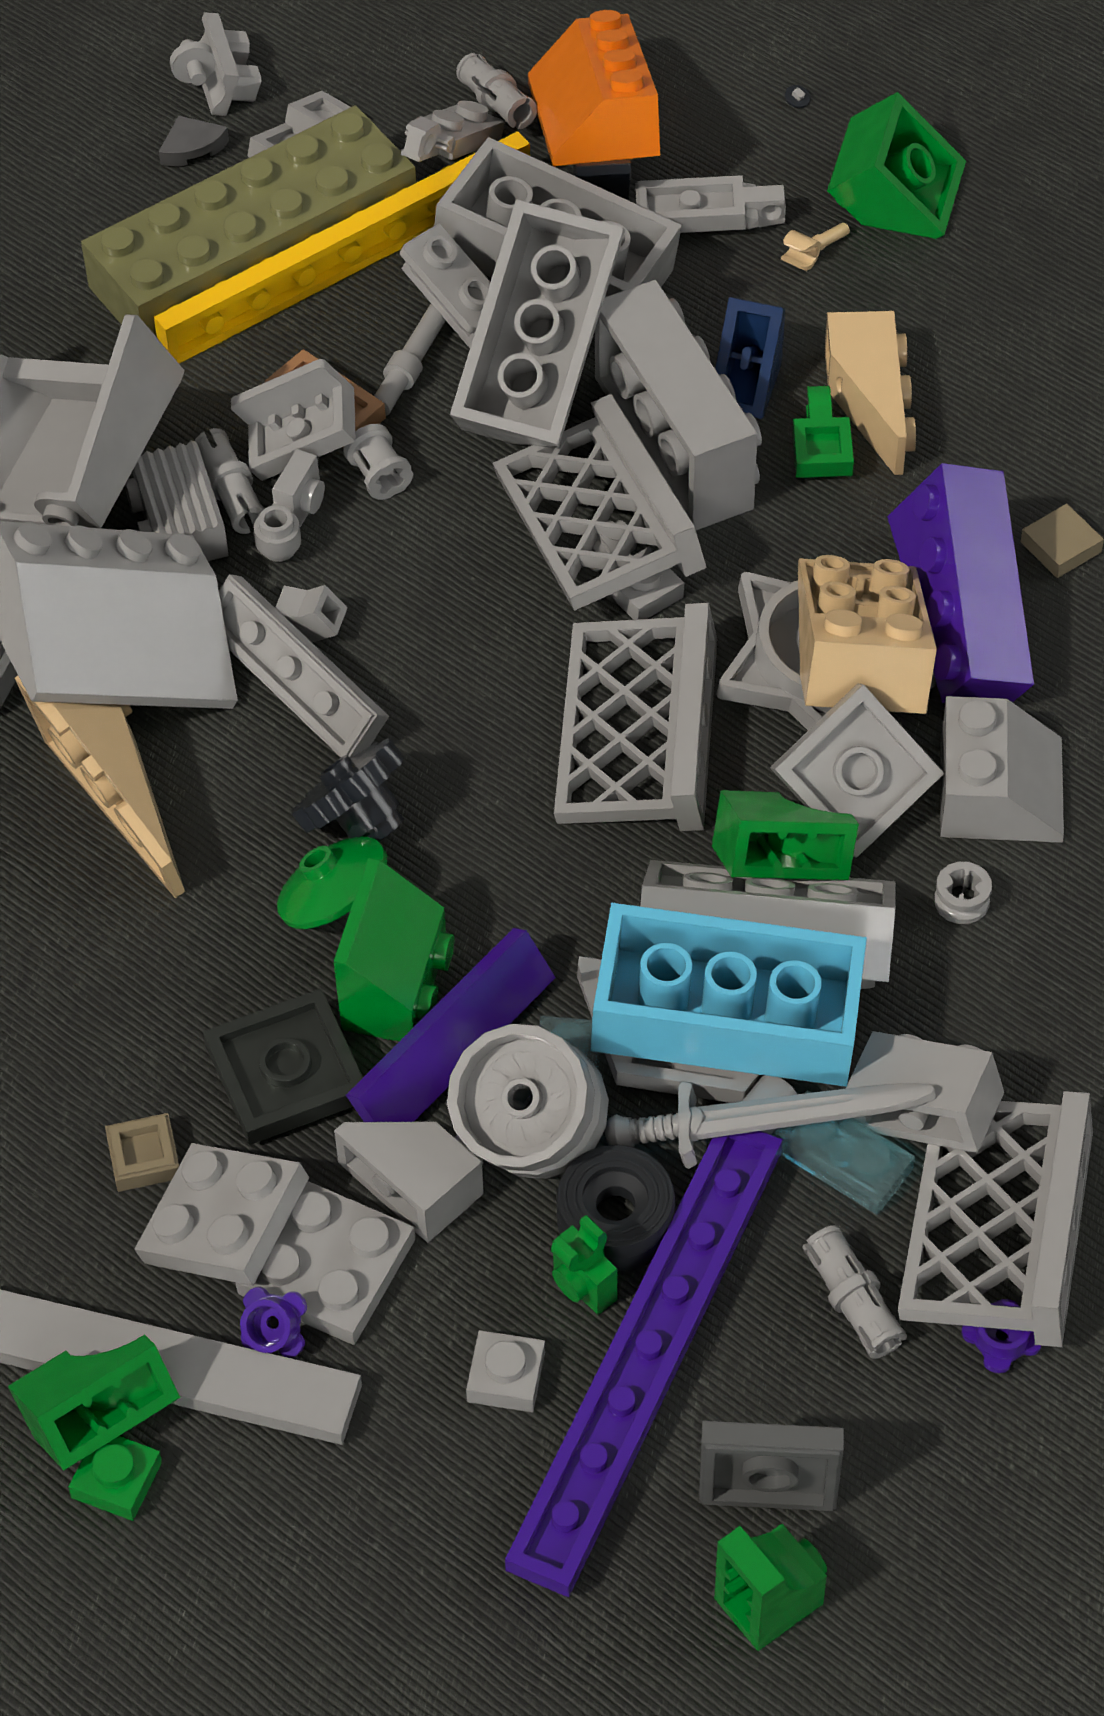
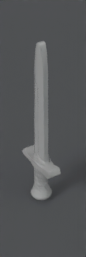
[605,1081,936,1169]

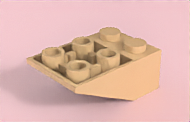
[798,555,937,714]

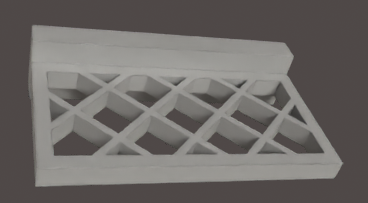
[492,394,707,611]
[554,603,718,831]
[898,1091,1093,1347]

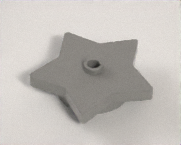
[716,572,936,730]

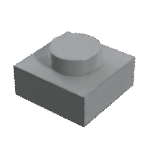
[466,1330,545,1412]

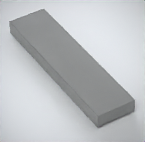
[219,574,389,759]

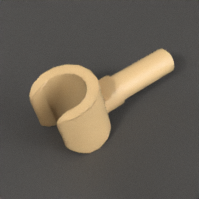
[781,222,850,271]

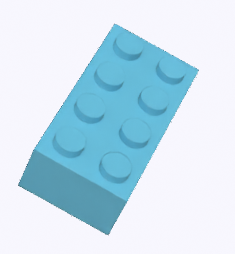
[591,903,867,1087]

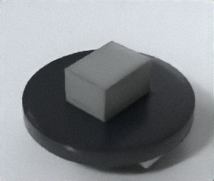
[785,85,810,108]

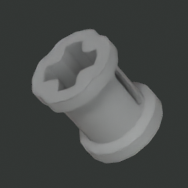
[344,424,413,500]

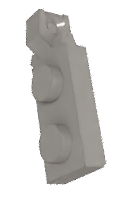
[401,101,505,162]
[635,175,786,233]

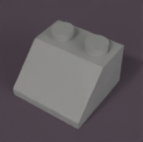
[940,696,1064,843]

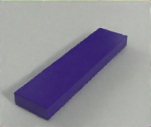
[346,928,556,1122]

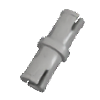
[456,53,537,129]
[194,428,264,534]
[802,1225,907,1359]

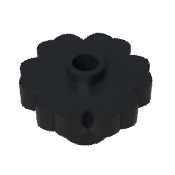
[291,737,404,842]

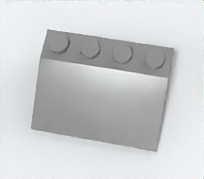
[0,521,238,709]

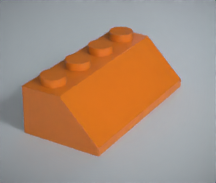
[528,10,660,166]

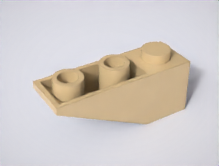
[825,311,916,475]

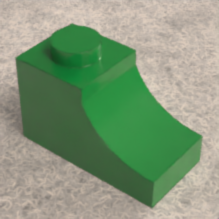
[712,790,859,880]
[8,1334,180,1471]
[714,1523,827,1651]

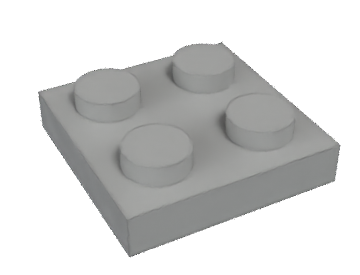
[770,683,944,858]
[134,1143,309,1286]
[236,1181,415,1345]

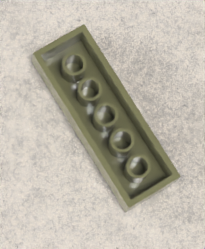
[81,105,416,337]

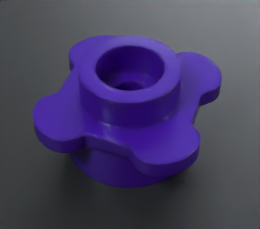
[240,1287,307,1358]
[962,1299,1041,1373]

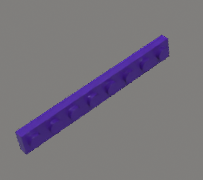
[505,1131,783,1598]

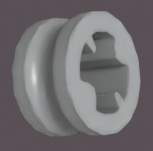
[934,862,992,924]

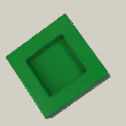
[68,1436,162,1521]

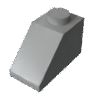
[334,1122,484,1243]

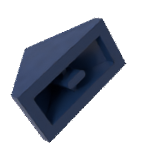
[715,297,785,419]

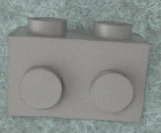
[400,223,490,348]
[231,359,356,481]

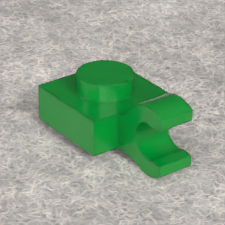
[792,386,854,478]
[551,1215,618,1315]

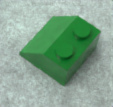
[827,92,966,239]
[334,858,455,1042]

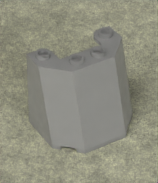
[0,314,184,528]

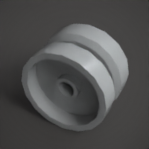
[447,1024,609,1179]

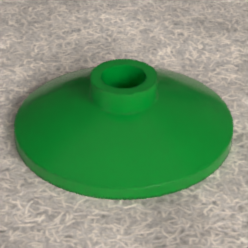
[277,836,387,929]

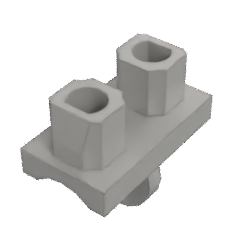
[170,12,261,116]

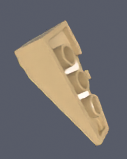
[15,676,185,898]

